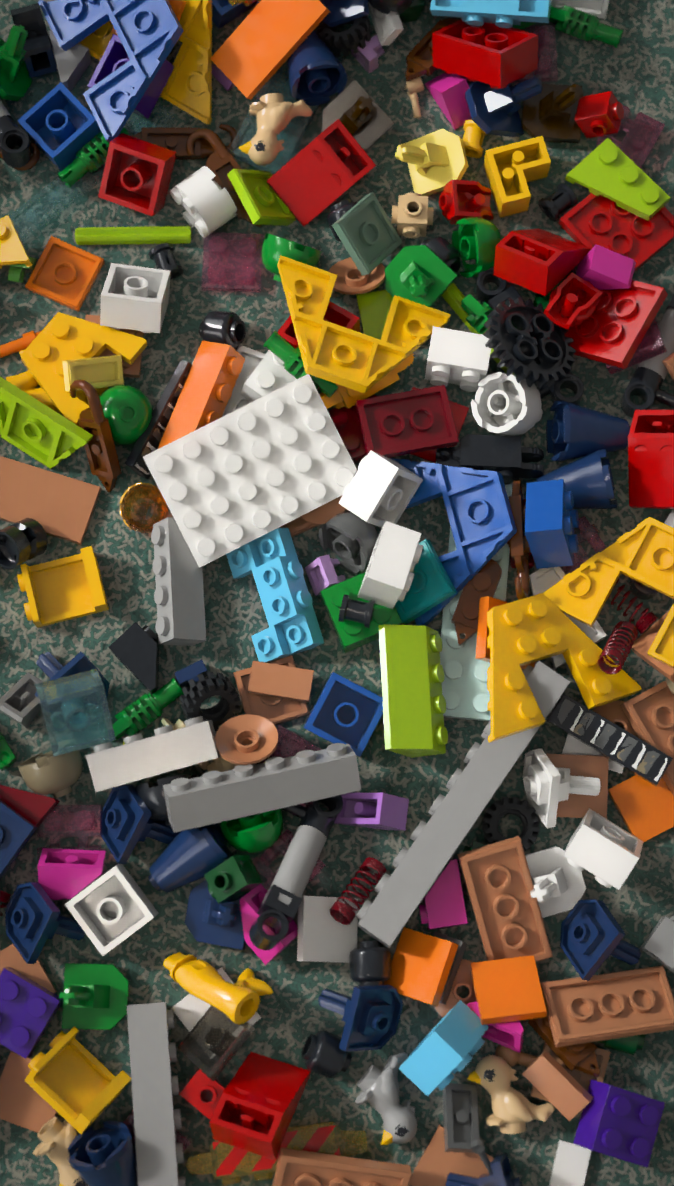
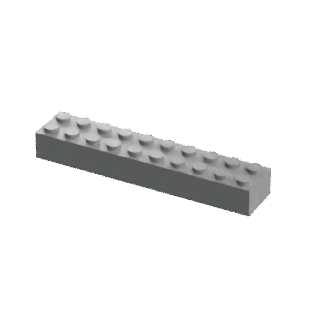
[356,661,570,949]

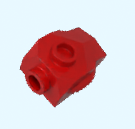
[439,179,494,225]
[544,272,603,330]

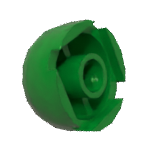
[452,217,504,278]
[261,233,322,282]
[99,385,153,445]
[219,809,283,853]

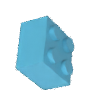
[398,1000,489,1096]

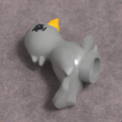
[355,1052,417,1146]

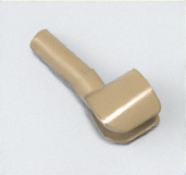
[405,77,424,118]

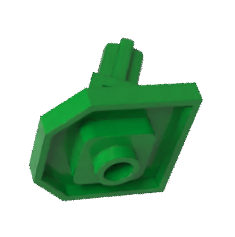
[0,25,32,102]
[385,245,459,307]
[59,963,129,1030]

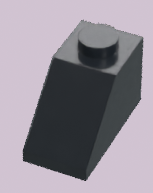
[109,622,159,694]

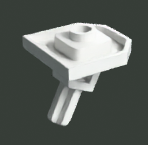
[523,748,601,828]
[525,846,586,918]

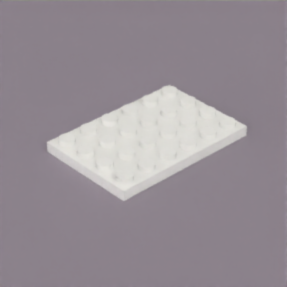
[143,374,358,568]

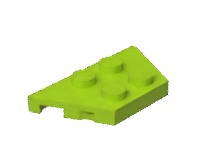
[0,377,93,469]

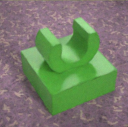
[8,257,37,283]

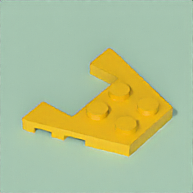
[20,312,148,426]

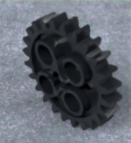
[483,297,576,389]

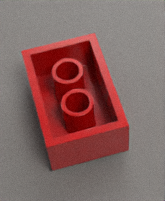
[432,19,538,89]

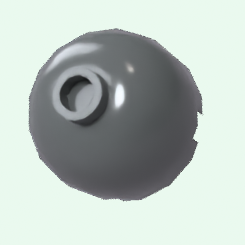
[318,512,378,574]

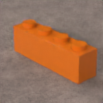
[158,341,245,449]

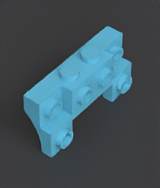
[430,0,552,28]
[226,528,324,663]

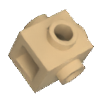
[391,192,433,238]

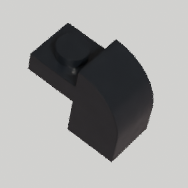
[11,3,58,78]

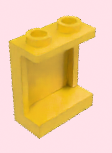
[17,546,109,628]
[24,1026,131,1134]

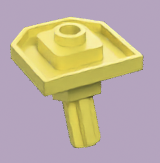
[395,129,468,196]

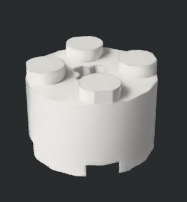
[170,166,237,238]
[471,372,543,436]

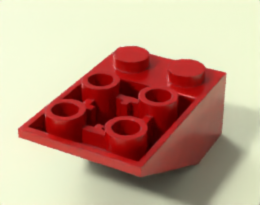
[266,119,376,227]
[493,228,591,296]
[628,410,674,509]
[209,1052,311,1160]

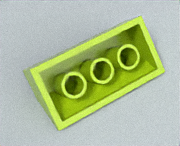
[379,624,448,758]

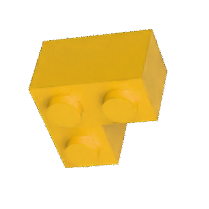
[483,136,551,218]

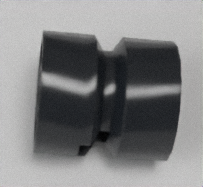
[0,518,48,569]

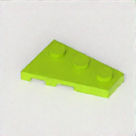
[565,138,670,221]

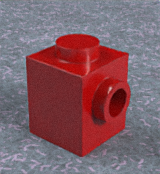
[575,91,624,138]
[179,1067,226,1119]

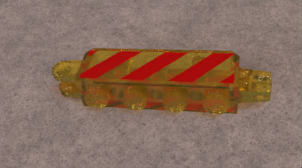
[186,1121,368,1185]

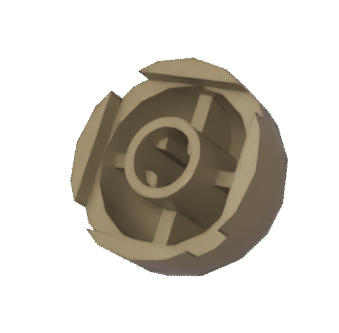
[18,741,83,798]

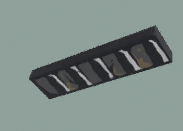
[125,360,192,479]
[547,693,673,786]

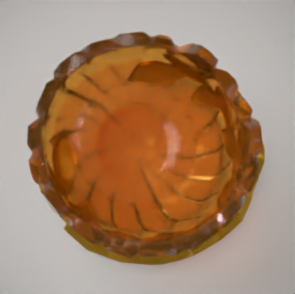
[119,482,168,533]

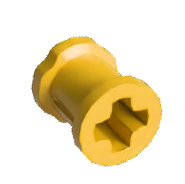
[463,120,486,158]

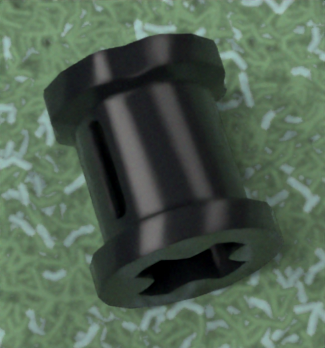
[538,183,578,222]
[148,243,184,280]
[338,594,375,628]

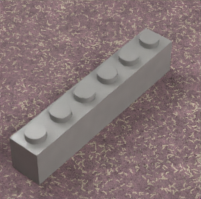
[163,743,361,833]
[127,1002,186,1186]

